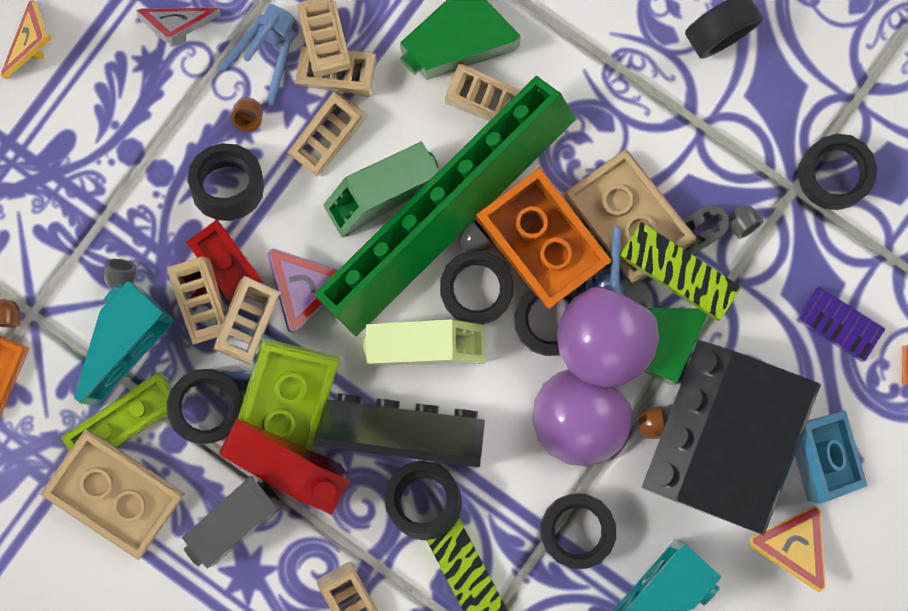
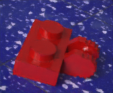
[183,220,264,303]

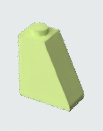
[363,319,485,365]

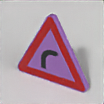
[267,248,338,333]

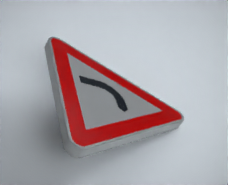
[136,7,221,47]

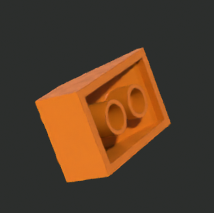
[476,167,612,310]

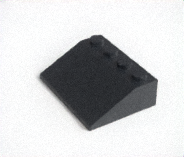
[641,339,821,536]
[314,393,485,467]

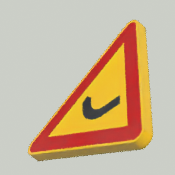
[0,0,51,79]
[749,506,826,592]

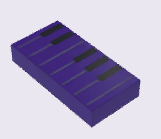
[796,287,885,362]

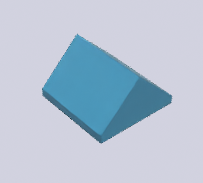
[795,410,868,503]

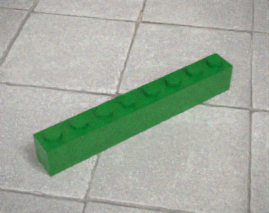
[314,75,576,337]

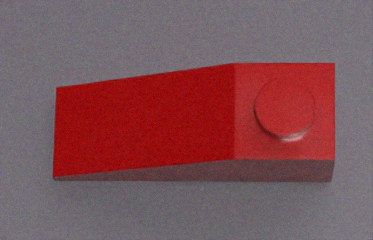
[219,418,350,515]

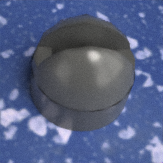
[729,205,764,239]
[459,221,493,251]
[104,259,137,289]

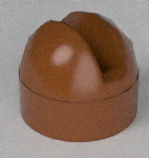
[231,97,263,132]
[0,299,21,328]
[638,406,666,439]

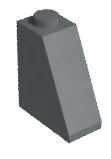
[182,476,285,569]

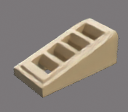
[297,0,352,78]
[295,46,377,97]
[445,63,521,121]
[287,92,368,177]
[167,256,226,345]
[213,276,281,365]
[317,561,378,611]

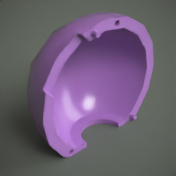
[557,287,659,388]
[532,369,633,467]

